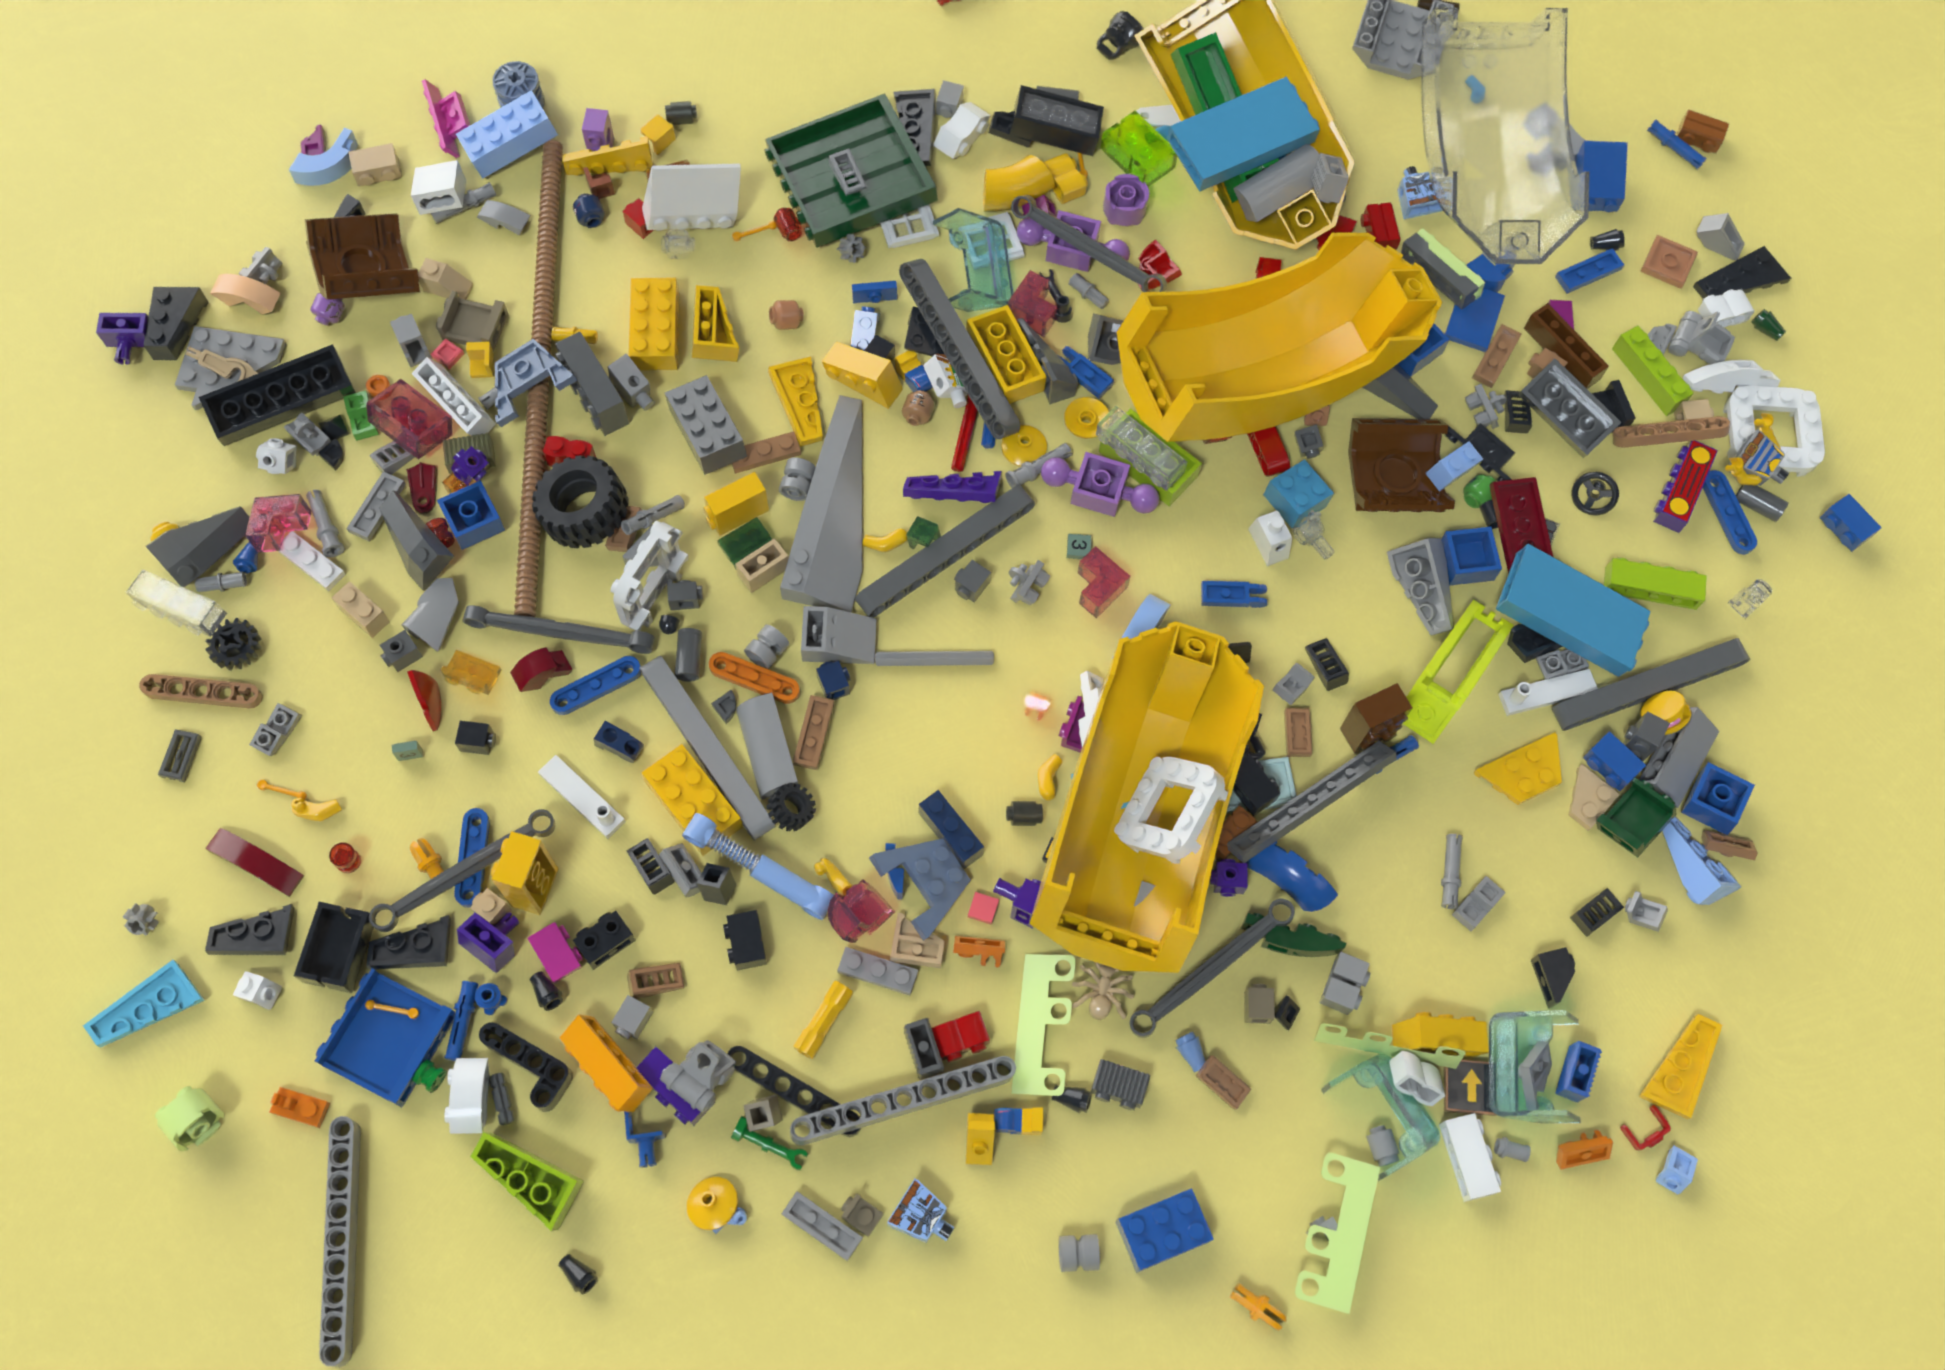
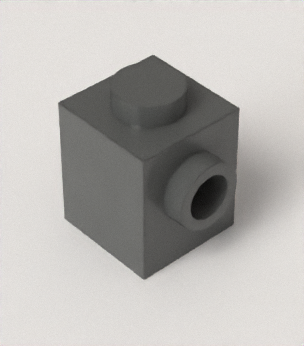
[1294,424,1324,459]
[954,560,991,602]
[380,630,423,672]

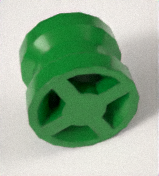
[413,1059,447,1093]

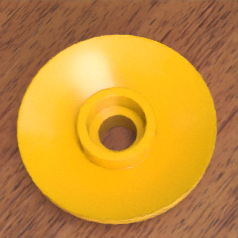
[1064,397,1110,439]
[1001,425,1047,466]
[687,1177,738,1230]

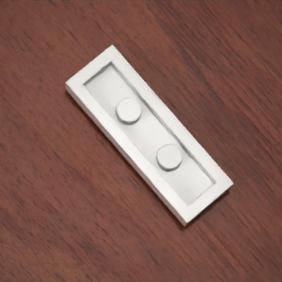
[275,531,346,591]

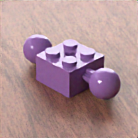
[1017,210,1130,272]
[1041,452,1159,517]

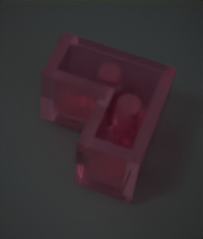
[1007,270,1057,337]
[245,494,312,553]
[1078,546,1131,618]

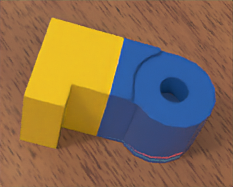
[895,351,933,392]
[994,1107,1043,1135]

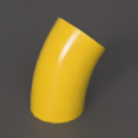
[983,155,1055,211]

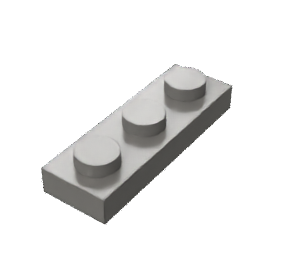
[347,471,406,542]
[837,947,918,996]
[782,1192,863,1261]

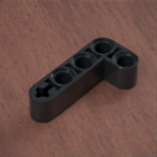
[479,1022,573,1112]

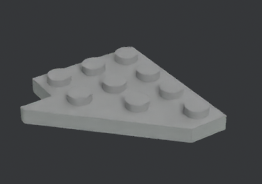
[175,326,286,410]

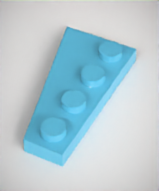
[83,960,205,1048]

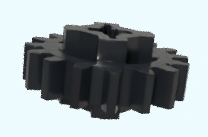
[205,618,262,671]

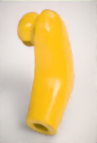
[863,528,908,552]
[1037,754,1062,801]
[291,798,342,821]
[814,858,854,897]

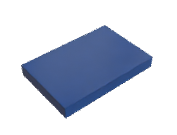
[1445,288,1505,352]

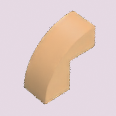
[210,274,280,315]

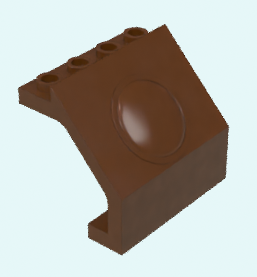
[305,213,420,300]
[1348,418,1455,513]

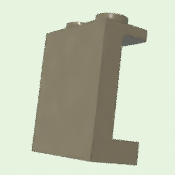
[436,291,508,352]

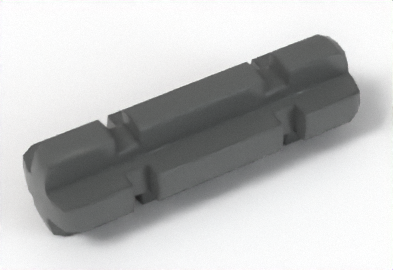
[489,1073,515,1125]

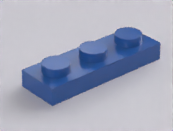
[1555,248,1624,294]

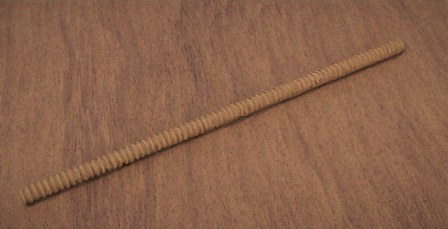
[514,140,563,617]

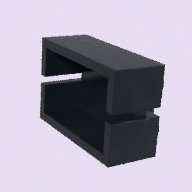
[293,901,376,993]

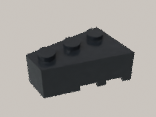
[144,287,208,360]

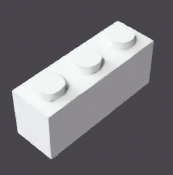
[1439,1113,1501,1202]

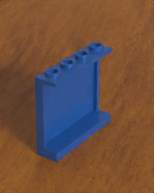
[315,968,455,1108]

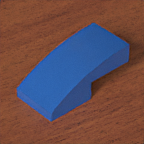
[885,843,904,899]

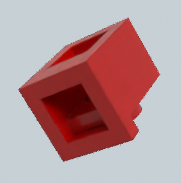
[1256,257,1281,279]

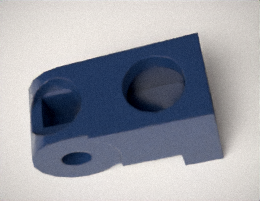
[593,721,644,763]

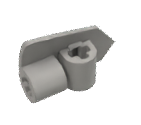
[401,578,459,652]

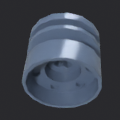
[493,61,544,108]

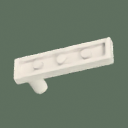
[1498,669,1598,716]
[538,755,626,839]

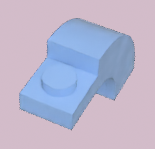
[289,128,358,186]
[1112,594,1171,658]

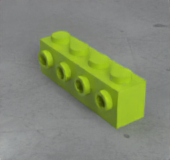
[1612,325,1694,416]
[1604,558,1707,610]

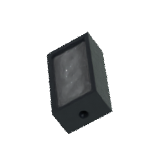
[1009,85,1104,156]

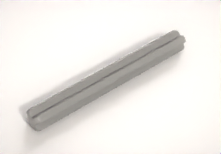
[875,651,994,666]

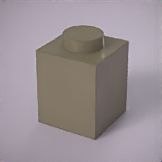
[1244,984,1275,1024]
[743,1094,783,1132]

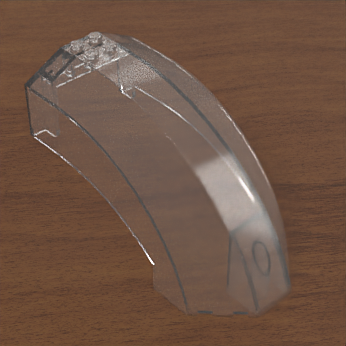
[1421,7,1589,264]

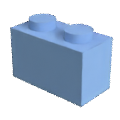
[1425,441,1483,492]

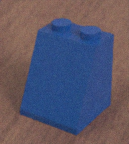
[1571,140,1628,212]

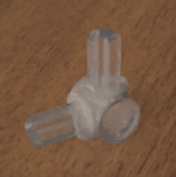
[1293,510,1334,559]

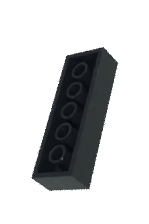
[199,344,356,446]

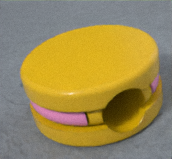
[1641,691,1692,735]

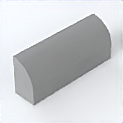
[1233,144,1320,222]
[736,693,798,800]
[1639,707,1719,808]

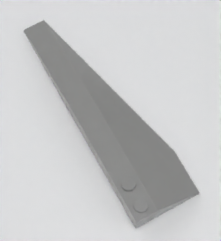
[780,395,862,612]

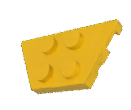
[1474,732,1562,805]

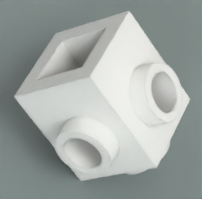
[256,438,296,474]

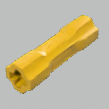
[793,981,853,1059]

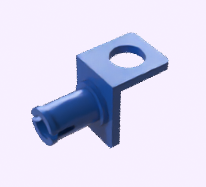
[624,1111,665,1168]

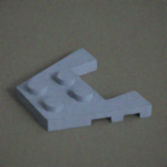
[495,339,577,427]
[869,838,970,941]

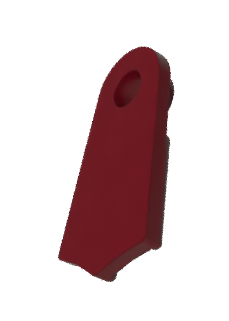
[406,462,437,514]

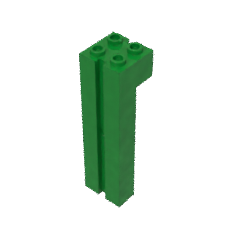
[1170,32,1279,203]

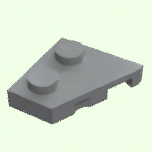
[1518,1041,1552,1112]

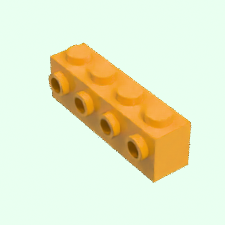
[559,1014,653,1112]

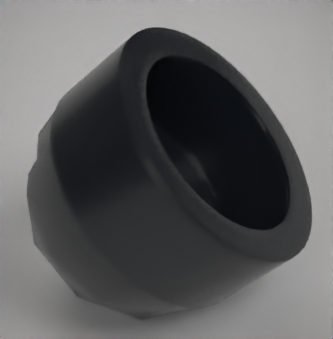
[659,615,680,635]

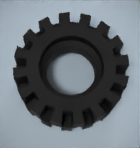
[767,783,816,832]

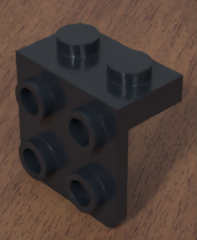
[904,306,945,356]

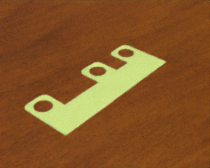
[1011,954,1076,1096]
[1314,1023,1466,1069]
[1295,1153,1380,1314]

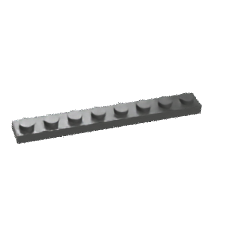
[1227,741,1397,863]

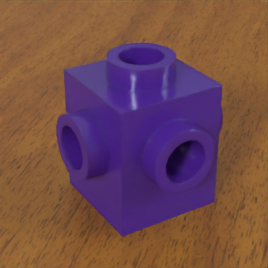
[451,446,489,486]
[1209,859,1247,897]

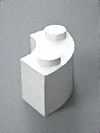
[933,102,991,159]
[444,1058,490,1134]

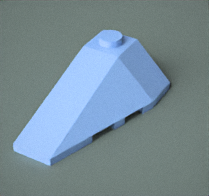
[1662,816,1741,905]

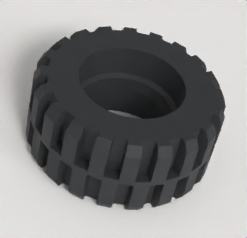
[532,455,629,549]

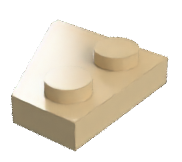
[1568,764,1619,831]
[890,913,945,968]

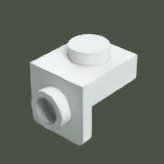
[233,971,282,1010]

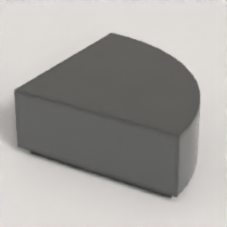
[711,690,736,724]

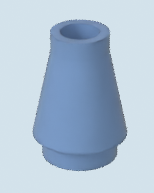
[1175,1031,1206,1072]

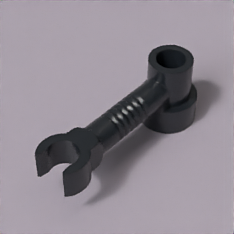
[1039,269,1072,323]

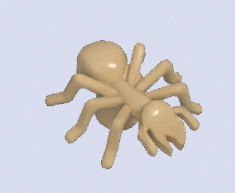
[1072,962,1134,1020]

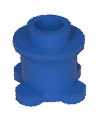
[475,983,507,1015]

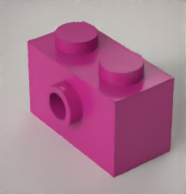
[527,922,583,983]

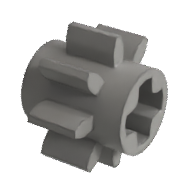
[837,234,866,263]
[123,903,159,936]

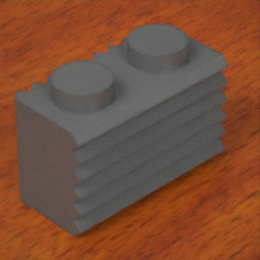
[904,1018,944,1080]
[1090,1059,1151,1111]

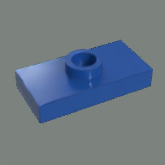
[852,281,897,304]

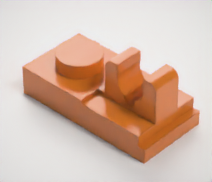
[953,936,1005,967]
[269,1087,330,1128]
[1556,1130,1613,1170]

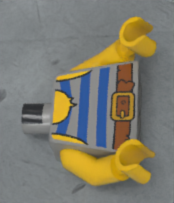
[1725,413,1789,486]

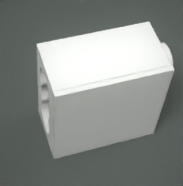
[411,160,466,215]

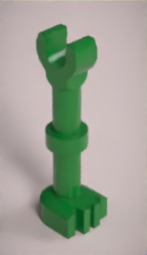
[731,1116,808,1170]

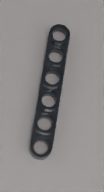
[727,1046,861,1137]

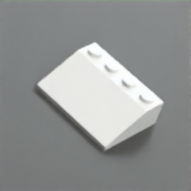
[642,164,741,231]

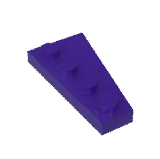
[903,471,1002,503]

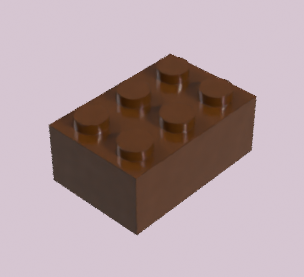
[1340,683,1413,753]

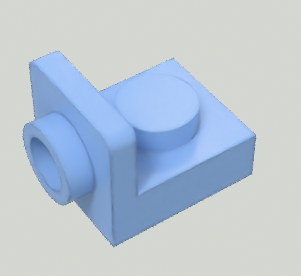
[1656,1146,1698,1194]

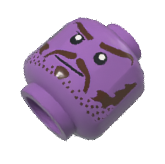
[310,292,345,326]

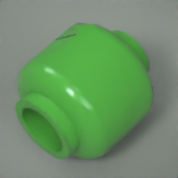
[1463,474,1496,508]

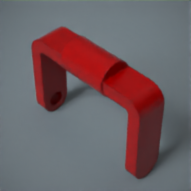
[1620,1105,1671,1151]

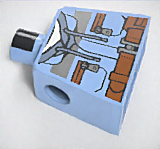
[1398,166,1448,219]
[887,1179,955,1243]

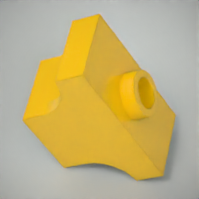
[966,1113,995,1165]

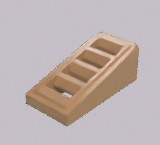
[627,963,684,999]

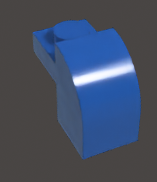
[1466,254,1517,292]

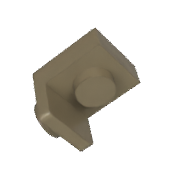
[841,1194,884,1237]

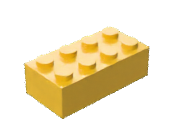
[628,277,679,371]
[966,305,1046,404]
[641,744,743,856]
[491,831,558,915]

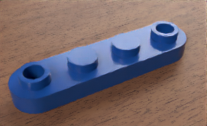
[1703,470,1757,555]
[550,656,641,715]
[454,808,490,908]

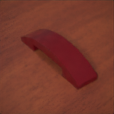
[205,828,304,897]

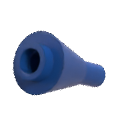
[233,531,262,573]

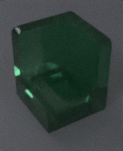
[906,516,941,549]

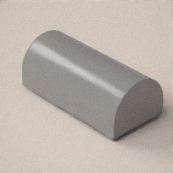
[659,843,702,898]

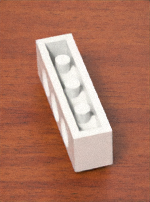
[412,357,496,435]

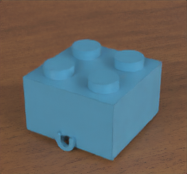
[1263,459,1334,529]

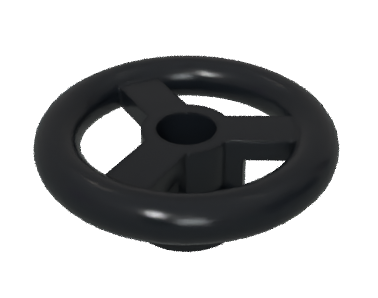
[1571,472,1619,516]

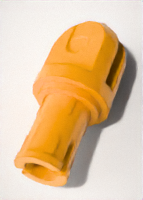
[410,838,444,879]
[1230,1283,1287,1331]

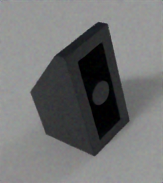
[1531,947,1575,1008]

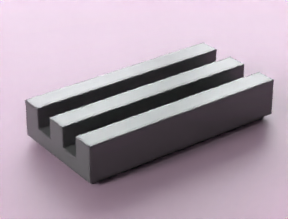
[158,729,201,783]

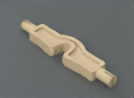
[186,346,258,381]

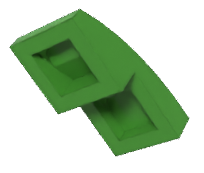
[343,390,379,441]

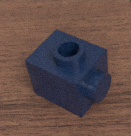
[816,661,851,700]

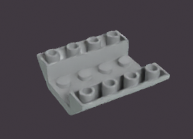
[1352,0,1454,80]

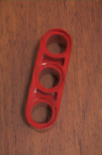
[1247,426,1290,477]

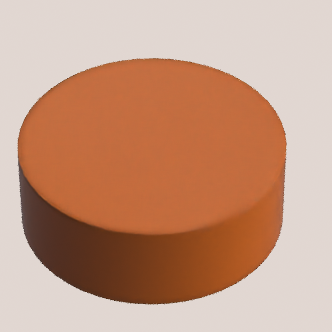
[366,375,391,399]

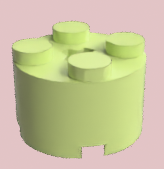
[155,1086,224,1151]

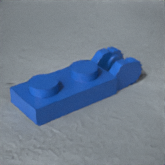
[1058,346,1114,399]
[1201,581,1268,608]

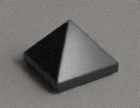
[319,415,349,441]
[1274,996,1300,1030]

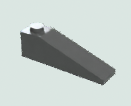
[1088,313,1124,365]
[1017,318,1078,404]
[1362,364,1438,419]
[379,491,454,591]
[146,506,256,588]

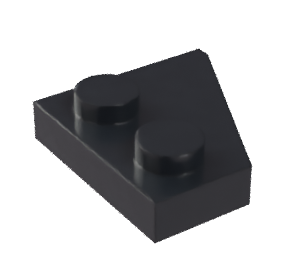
[988,111,1032,148]

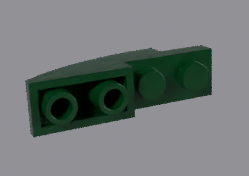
[1241,913,1347,957]

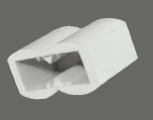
[1698,289,1755,328]
[1389,1051,1445,1106]

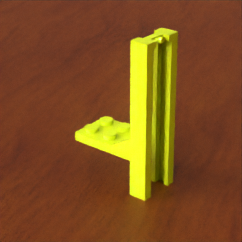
[1402,599,1514,744]

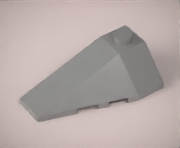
[1387,538,1454,636]

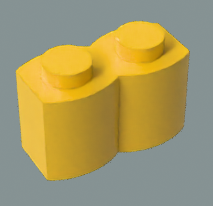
[1043,153,1088,204]

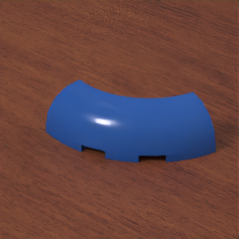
[1245,841,1338,912]

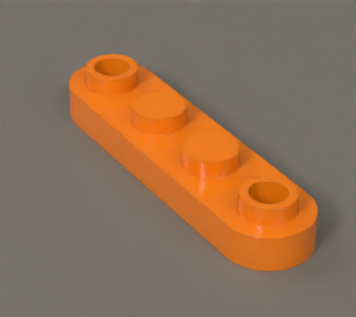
[709,652,800,704]

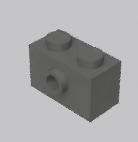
[1623,712,1670,761]

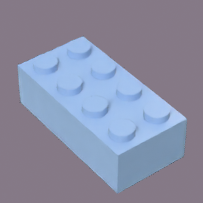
[456,90,558,179]

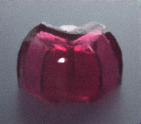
[828,879,895,943]

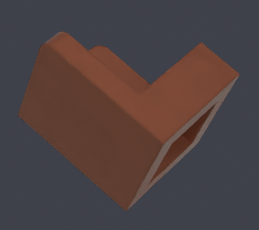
[583,167,615,199]

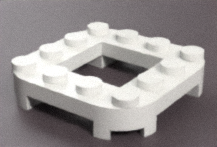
[1723,385,1825,477]
[610,521,688,631]
[1114,757,1228,864]

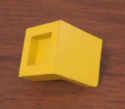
[640,114,676,155]
[466,342,494,378]

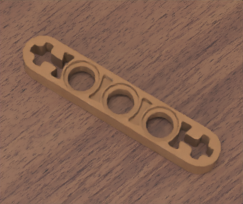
[1613,417,1730,448]
[139,674,262,709]

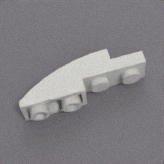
[1683,360,1780,394]
[1078,671,1104,747]

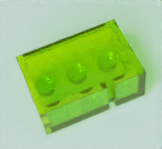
[1100,110,1177,187]

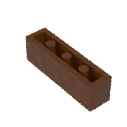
[1524,303,1609,389]

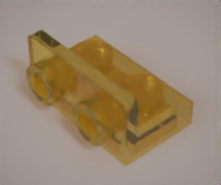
[440,650,502,695]

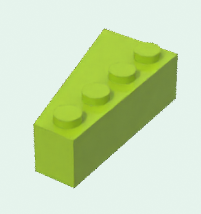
[470,1132,584,1231]

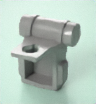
[1668,311,1735,364]
[660,1040,736,1113]

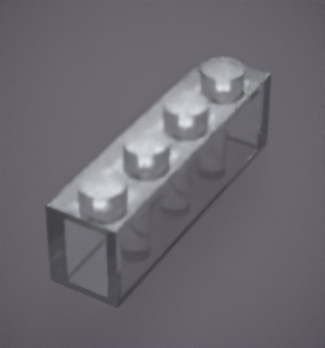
[1096,406,1187,491]
[126,569,227,637]

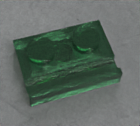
[717,517,772,569]

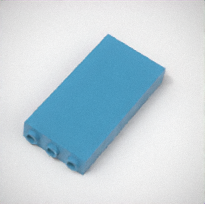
[1167,77,1320,192]
[1496,544,1651,677]

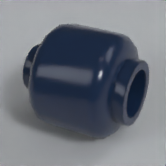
[573,193,605,228]

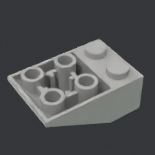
[801,606,877,664]

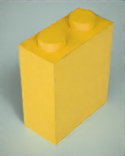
[703,471,769,536]

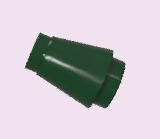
[1751,309,1786,341]

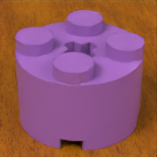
[1103,174,1149,226]

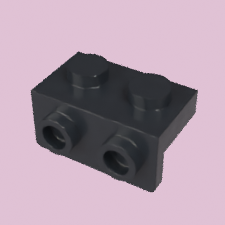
[1507,624,1563,663]

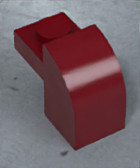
[510,647,573,692]

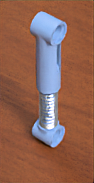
[682,813,836,920]

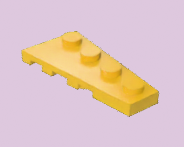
[562,136,653,175]
[768,356,823,446]
[1639,1014,1722,1120]

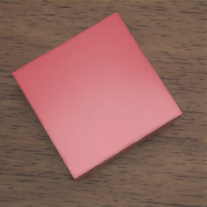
[431,338,464,370]
[968,892,999,925]

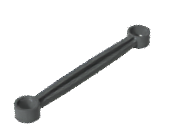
[1011,195,1167,292]
[463,605,655,654]
[369,809,555,932]
[1130,899,1295,1038]

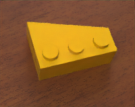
[692,285,739,362]
[821,341,903,409]
[1392,1012,1489,1057]

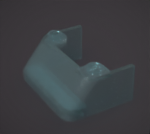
[933,208,1014,312]
[1489,1010,1581,1123]
[1320,1054,1440,1181]

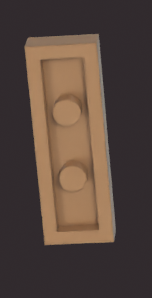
[1472,324,1521,388]
[731,431,801,474]
[793,695,834,770]

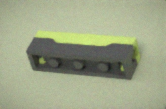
[1401,228,1485,310]

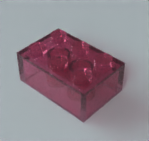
[366,379,453,460]

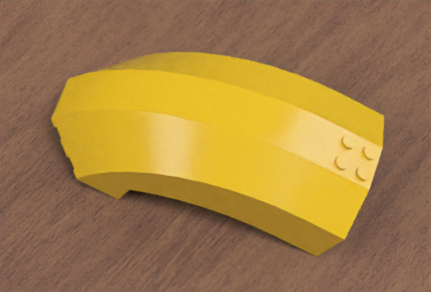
[1134,0,1355,250]
[1117,233,1442,442]
[1030,621,1264,973]

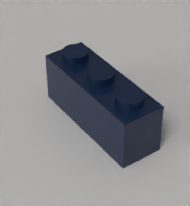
[918,790,984,869]

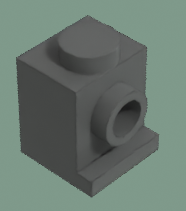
[667,579,703,611]

